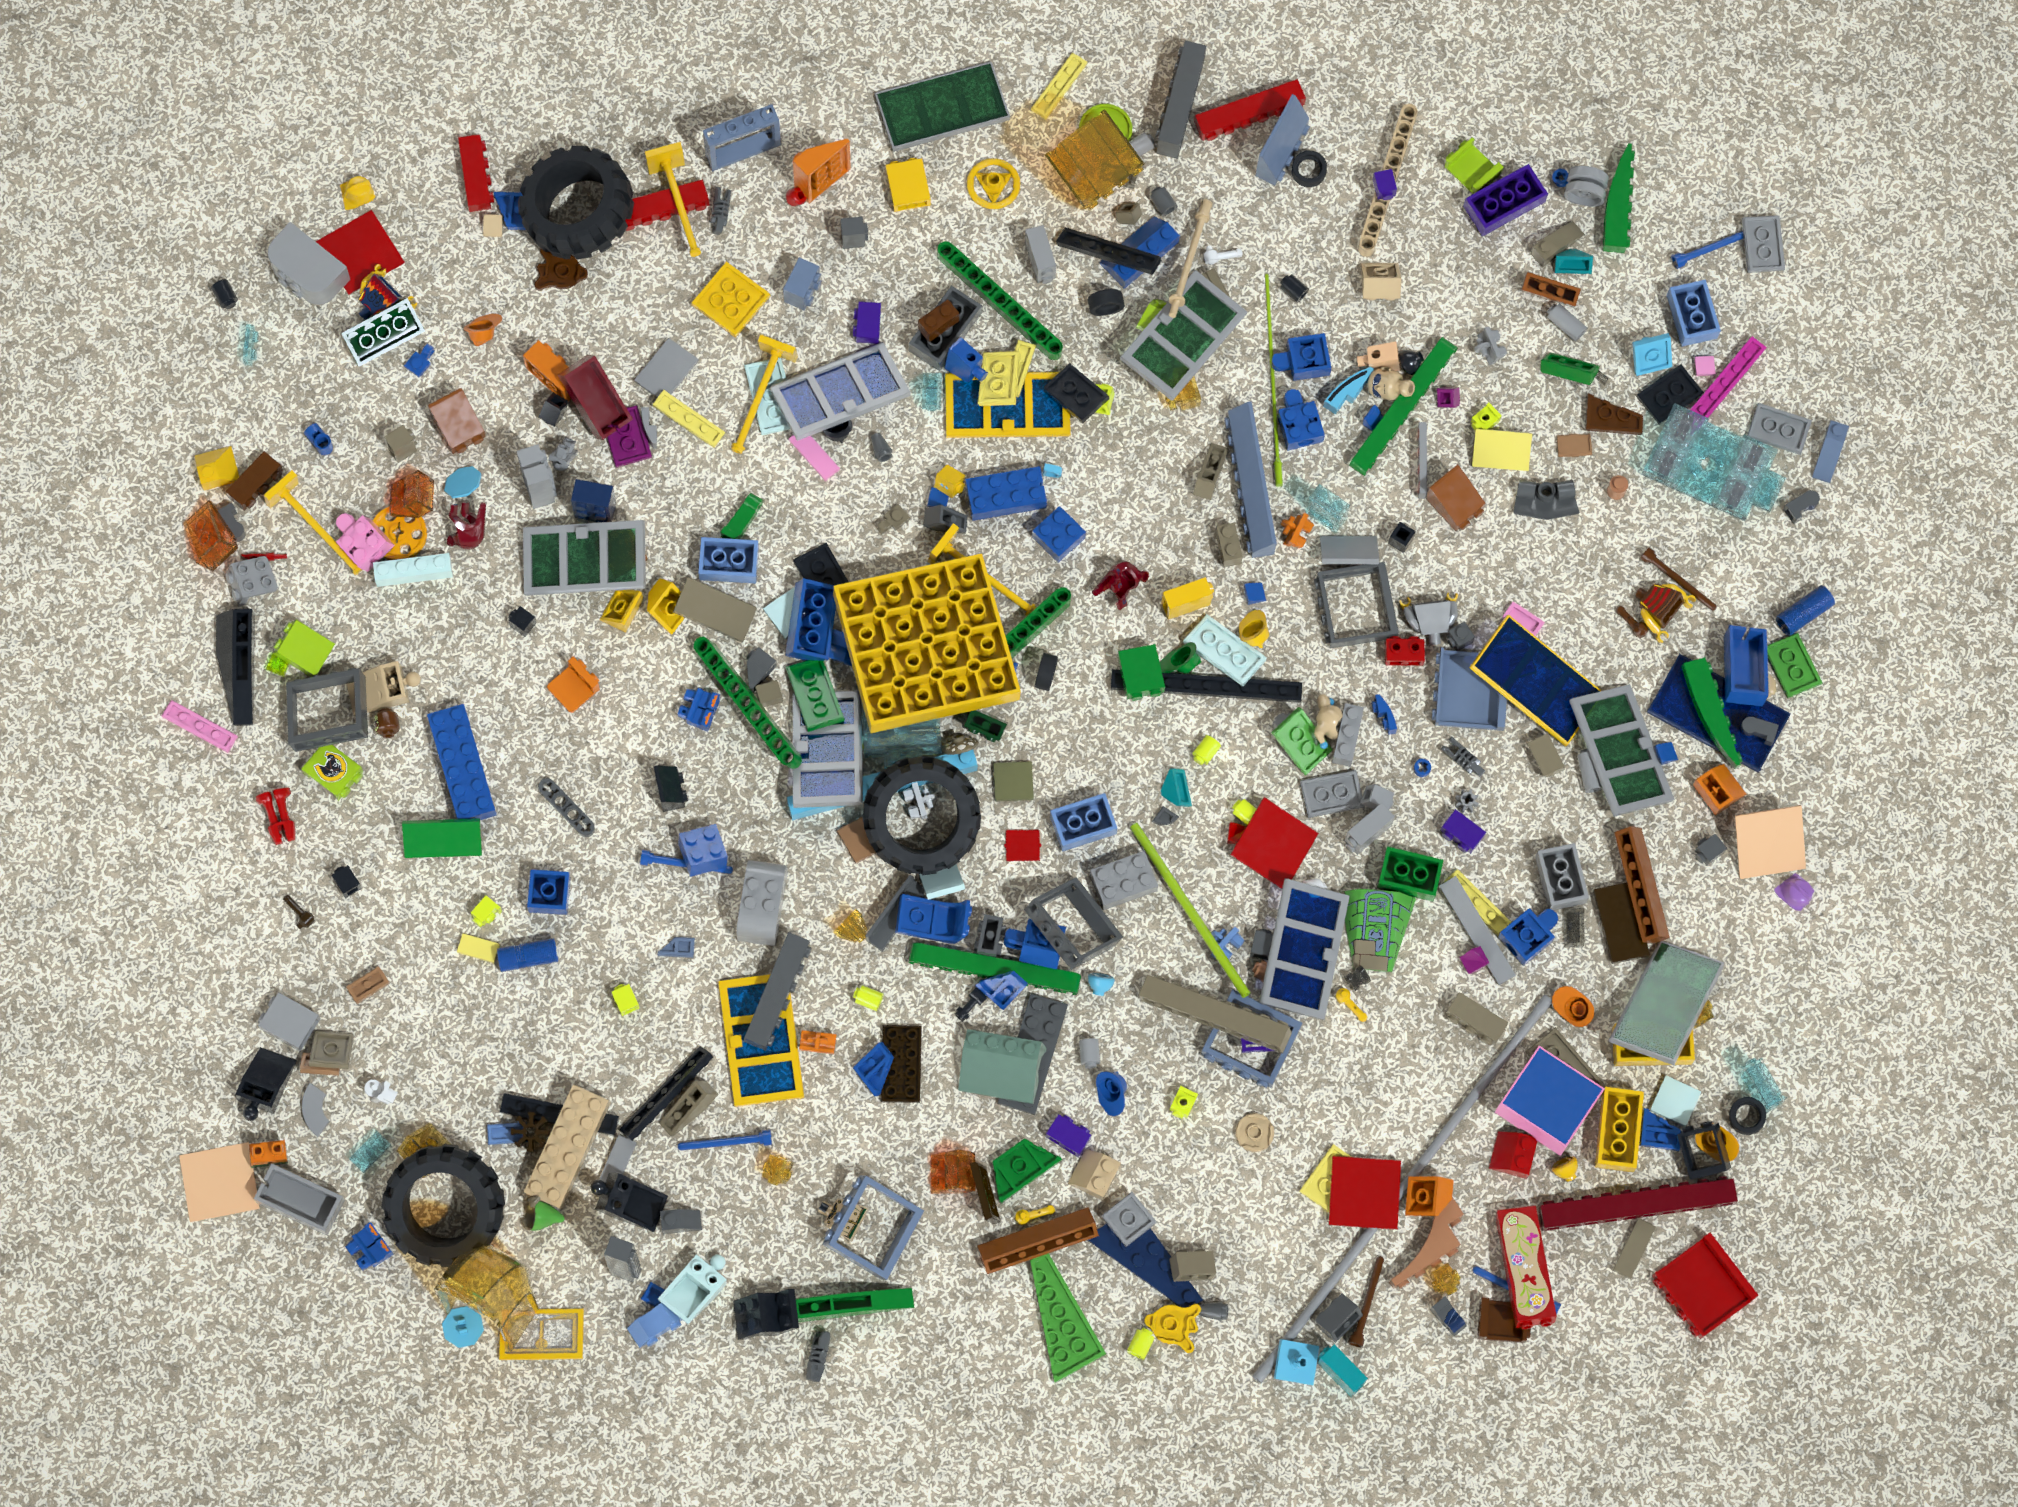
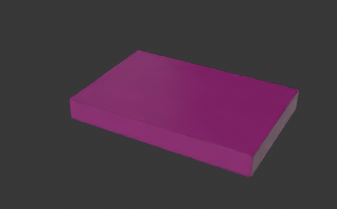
[607,405,652,468]

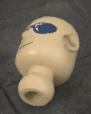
[1367,366,1415,402]

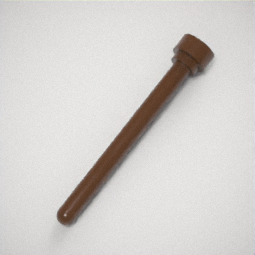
[1640,547,1717,611]
[1348,1256,1384,1348]

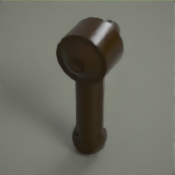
[283,895,315,929]

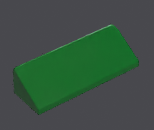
[1541,352,1600,385]

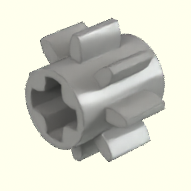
[1455,789,1479,813]

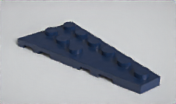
[1087,1223,1203,1308]

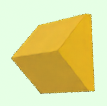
[599,590,643,633]

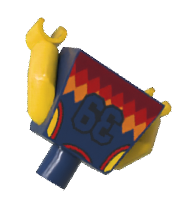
[359,264,418,320]

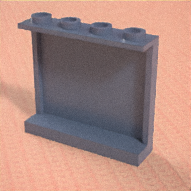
[1432,647,1510,731]

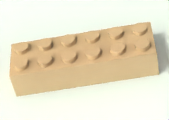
[524,1084,611,1210]

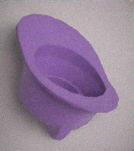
[1774,873,1814,911]

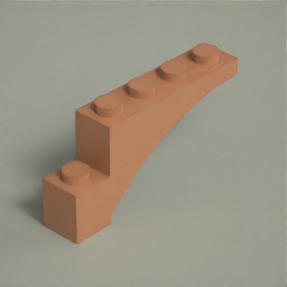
[1389,1197,1464,1289]

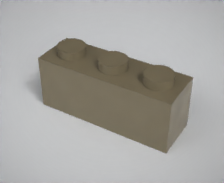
[1445,992,1509,1046]

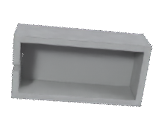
[517,444,557,509]
[254,1164,345,1236]

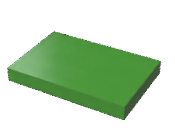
[1767,633,1823,698]
[1271,707,1333,775]

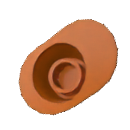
[463,313,502,346]
[1552,986,1595,1027]

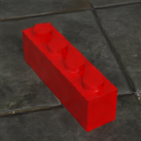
[458,134,494,212]

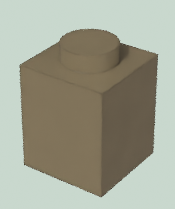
[753,680,783,707]

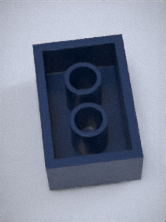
[571,479,616,523]

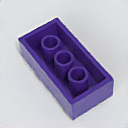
[1463,164,1548,237]

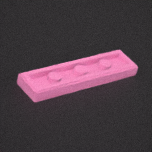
[162,700,238,753]

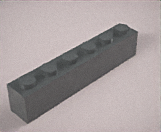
[744,932,812,1051]
[604,1236,642,1283]

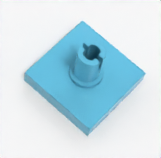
[1632,333,1672,376]
[1274,1339,1319,1385]

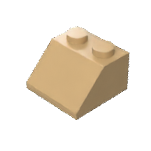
[1361,263,1401,301]
[1068,1149,1121,1201]

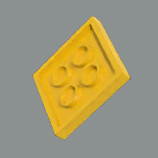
[691,261,771,338]

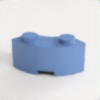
[627,1303,682,1348]

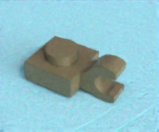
[877,504,910,535]

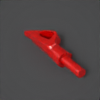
[241,552,287,561]

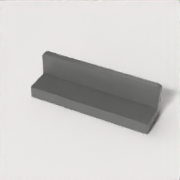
[865,874,925,952]

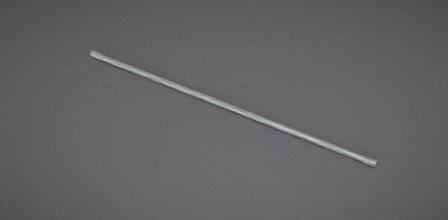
[1252,995,1552,1384]

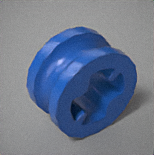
[1552,169,1568,188]
[1414,759,1431,777]

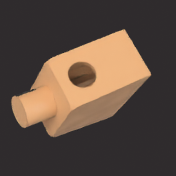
[1357,342,1401,371]

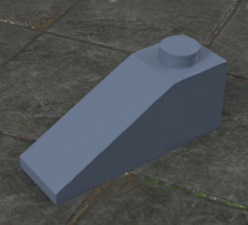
[1812,420,1849,483]

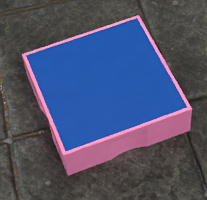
[1495,1046,1605,1156]

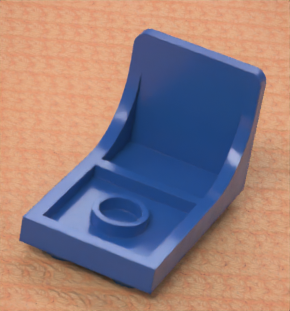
[895,894,972,944]

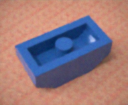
[829,629,852,666]

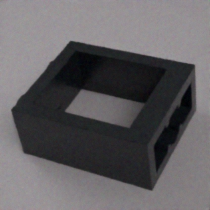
[1677,1121,1731,1180]

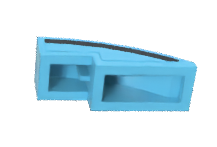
[1323,367,1374,414]

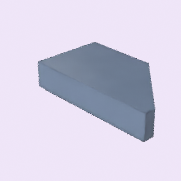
[657,937,695,958]

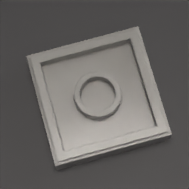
[1101,1192,1157,1247]

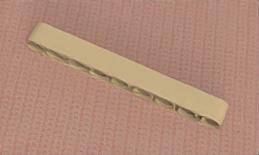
[1358,103,1418,257]

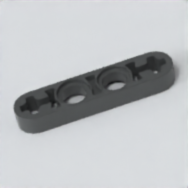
[538,778,595,837]

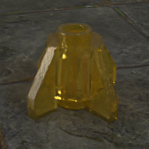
[833,909,868,944]

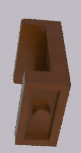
[1477,1297,1531,1343]

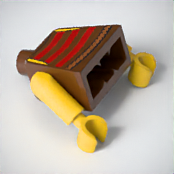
[1635,584,1696,643]

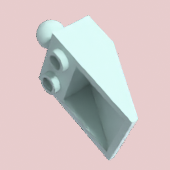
[658,1254,727,1324]

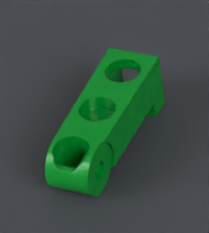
[720,493,764,539]

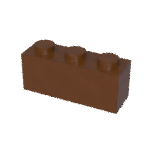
[225,451,283,511]

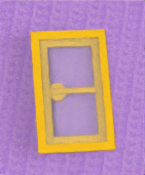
[499,1308,584,1360]

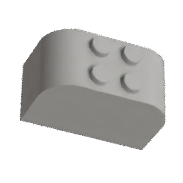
[268,222,350,305]
[737,860,788,947]

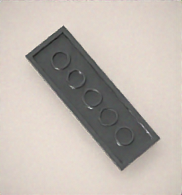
[998,994,1068,1115]

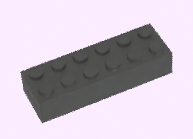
[1154,40,1207,159]

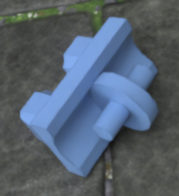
[1211,927,1245,959]

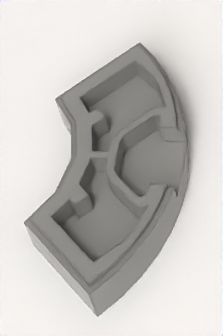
[302,1083,330,1137]

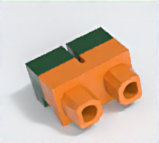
[249,1140,288,1168]

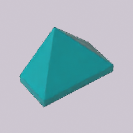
[1555,248,1593,274]
[1160,769,1192,807]

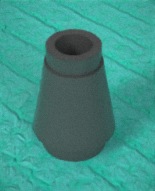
[871,433,892,462]
[1199,1302,1228,1321]

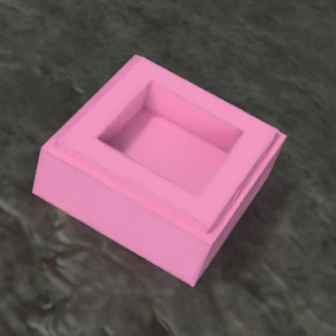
[1694,356,1716,376]

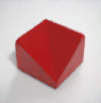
[1227,822,1246,845]

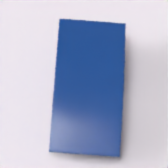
[1371,694,1397,735]

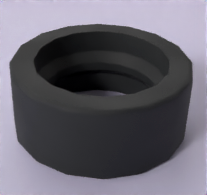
[1291,150,1327,188]
[1087,289,1125,316]
[1034,653,1058,691]
[1729,1097,1767,1135]

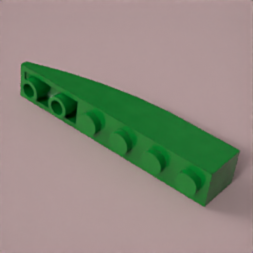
[1602,143,1635,253]
[1681,657,1742,770]
[796,1288,915,1322]

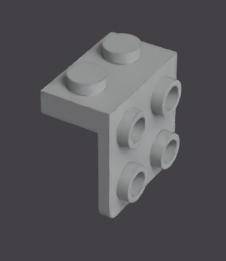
[226,556,278,607]

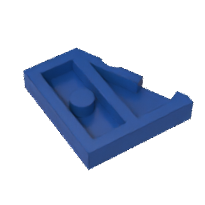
[494,192,526,230]
[853,1042,894,1096]

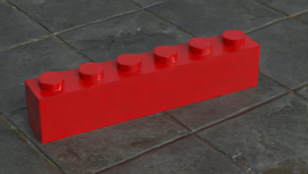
[1194,79,1306,141]
[595,179,710,231]

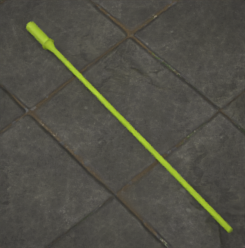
[1265,274,1283,487]

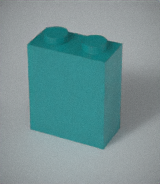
[1317,1344,1368,1397]

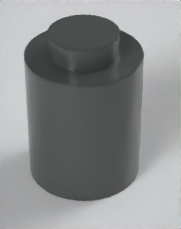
[1150,186,1178,216]

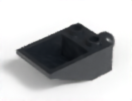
[235,1047,297,1121]
[590,1173,668,1232]

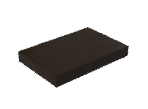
[970,1162,1001,1224]

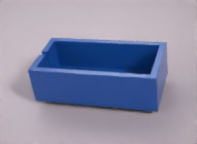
[965,466,1047,521]
[1723,625,1769,706]

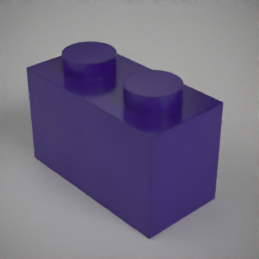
[853,302,881,344]
[1440,809,1486,854]
[1046,1114,1092,1158]

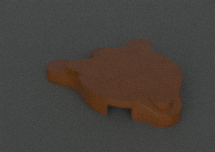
[534,249,588,291]

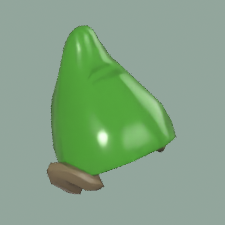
[521,1196,565,1231]

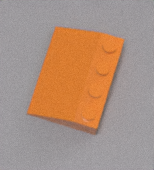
[793,139,851,204]

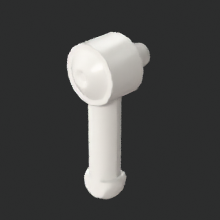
[1204,246,1243,265]

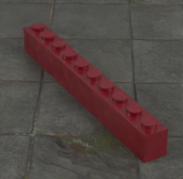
[1538,1176,1738,1231]

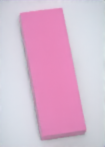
[789,435,840,481]

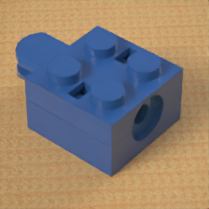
[1271,333,1332,381]
[1277,389,1325,451]
[1498,908,1558,966]
[1004,918,1066,970]

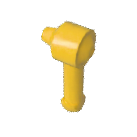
[1335,988,1367,1022]
[1015,1205,1055,1225]

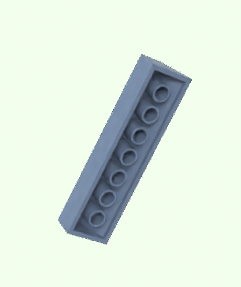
[1224,401,1277,558]

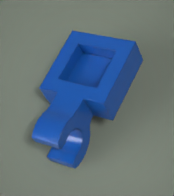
[404,344,435,378]

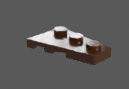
[1585,393,1643,435]

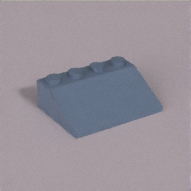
[1255,94,1310,186]

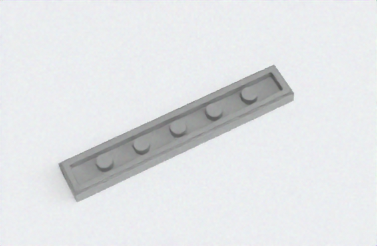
[1440,876,1516,985]

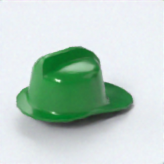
[1160,642,1201,673]

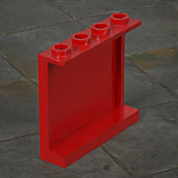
[1652,1232,1759,1339]

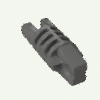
[710,187,732,235]
[1441,736,1485,777]
[806,1331,831,1382]

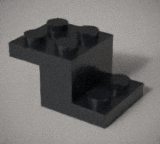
[733,1289,799,1340]

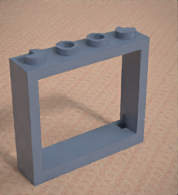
[703,104,781,172]
[1201,989,1302,1088]
[822,1175,924,1280]

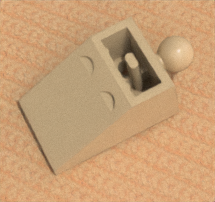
[347,661,421,716]

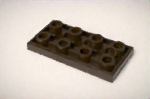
[1593,882,1650,964]
[881,1025,922,1103]

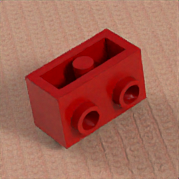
[1385,636,1425,666]

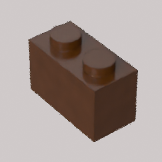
[918,299,959,342]

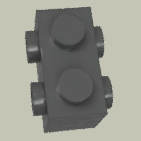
[974,914,1006,957]

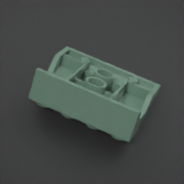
[958,1029,1047,1104]

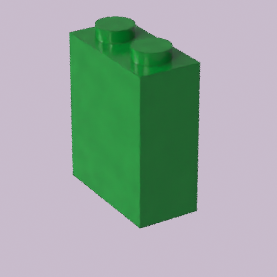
[1117,644,1165,701]

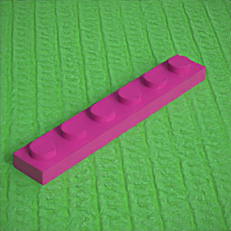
[1686,336,1767,431]

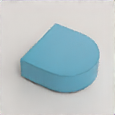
[1042,463,1062,478]

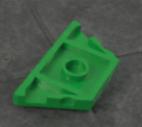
[993,1138,1062,1204]

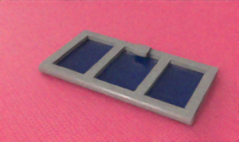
[769,342,911,441]
[793,691,863,808]
[1259,879,1350,1020]

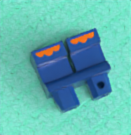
[678,688,721,732]
[345,1222,394,1271]

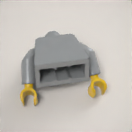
[1399,592,1458,645]

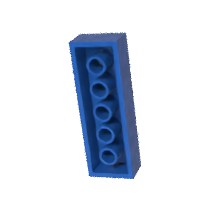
[427,704,497,820]

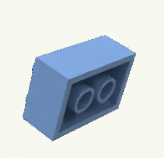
[1666,280,1721,347]
[698,537,759,584]
[1050,793,1118,852]

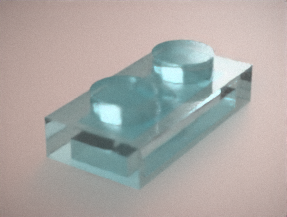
[243,324,259,366]
[349,1131,391,1174]

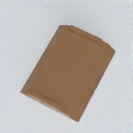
[1556,433,1592,457]

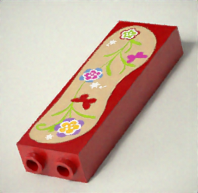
[1495,1205,1557,1329]

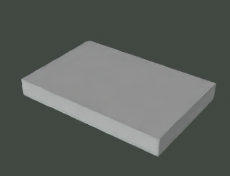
[1742,215,1785,273]
[634,338,699,398]
[1747,403,1812,455]
[1320,536,1379,564]
[1300,770,1365,818]

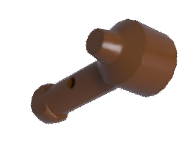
[1616,606,1648,638]

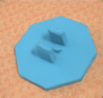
[444,466,482,499]
[442,1306,484,1348]

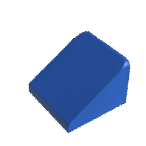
[1363,405,1383,431]
[1244,583,1266,605]
[1654,742,1678,765]

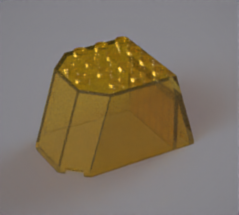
[1044,109,1145,211]

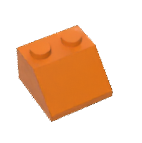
[1405,1176,1454,1216]

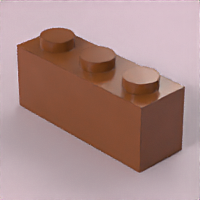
[1521,272,1581,308]

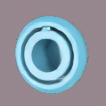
[1088,972,1115,996]

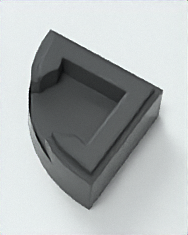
[1152,806,1179,826]

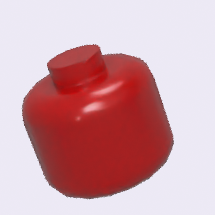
[786,187,807,207]

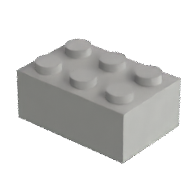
[1535,843,1589,910]
[1090,851,1158,910]

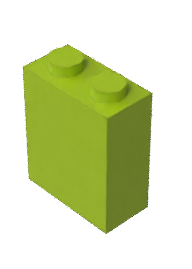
[273,620,335,677]

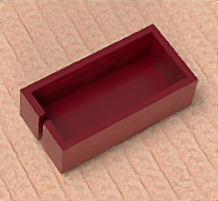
[557,354,633,440]

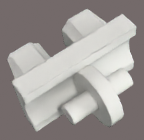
[903,782,937,820]
[364,1080,398,1104]

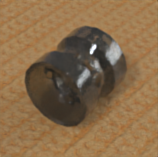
[1344,965,1371,992]

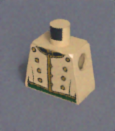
[818,1198,868,1244]

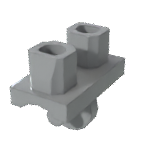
[1474,326,1507,365]
[548,438,578,471]

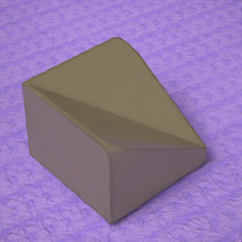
[1115,202,1142,225]

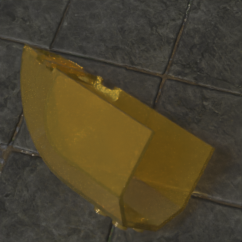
[434,1244,539,1352]

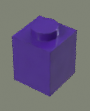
[1372,169,1397,200]

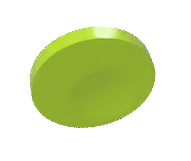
[1079,104,1133,156]

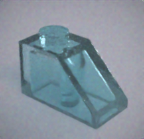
[922,373,942,411]

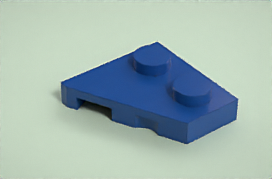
[975,971,1028,1010]
[1640,1108,1681,1151]

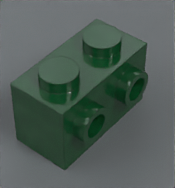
[964,709,1008,743]

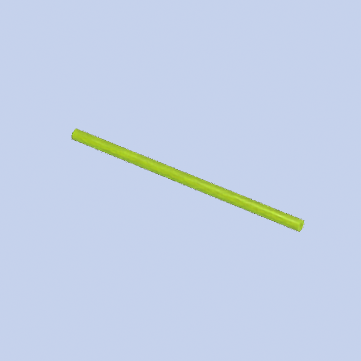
[1130,823,1250,998]

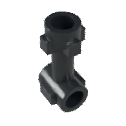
[955,987,988,1022]

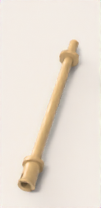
[1169,199,1213,318]

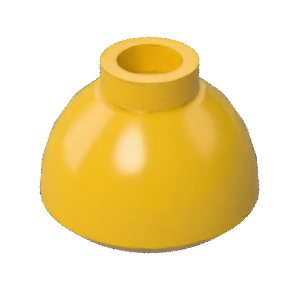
[1551,1156,1578,1182]

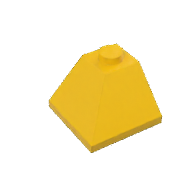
[195,446,240,491]
[647,578,685,635]

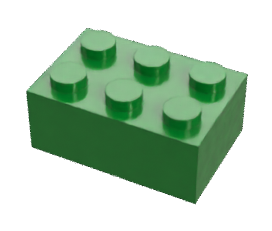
[1377,846,1444,902]

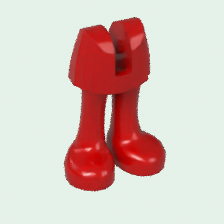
[255,788,296,845]

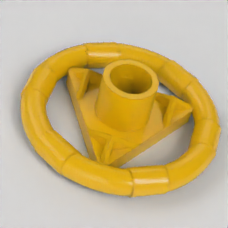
[967,158,1020,209]

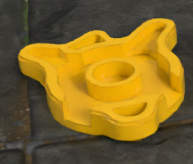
[1144,1304,1201,1353]

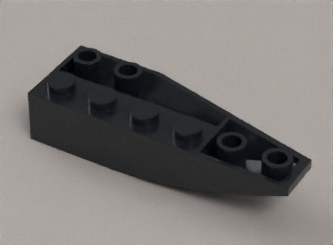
[216,609,255,726]

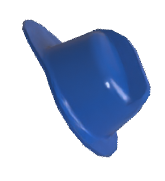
[1096,1071,1127,1116]

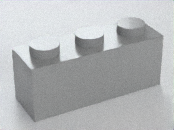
[1332,703,1364,767]

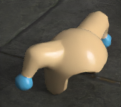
[1314,694,1343,749]

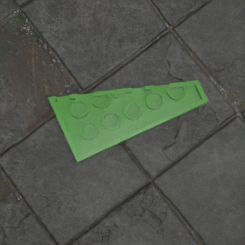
[1030,1253,1106,1384]

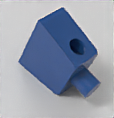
[945,337,988,382]

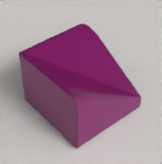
[1437,387,1460,408]
[1460,946,1489,974]

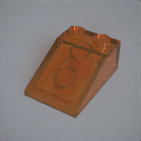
[183,500,238,571]

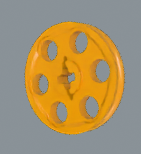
[372,505,427,560]

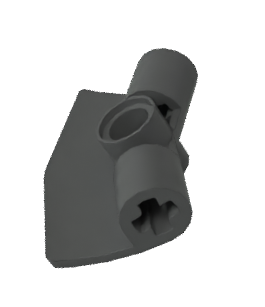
[1513,479,1580,520]

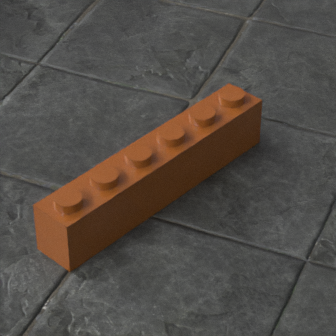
[1614,826,1670,944]
[977,1207,1099,1274]

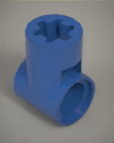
[304,423,333,455]

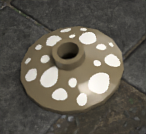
[941,734,979,755]

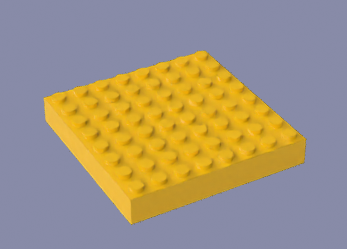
[833,554,1021,733]

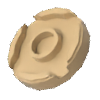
[1235,1113,1274,1152]

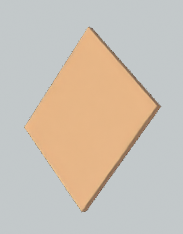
[1735,805,1806,879]
[179,1142,260,1222]

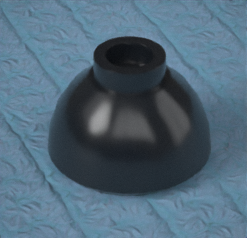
[1399,350,1424,375]

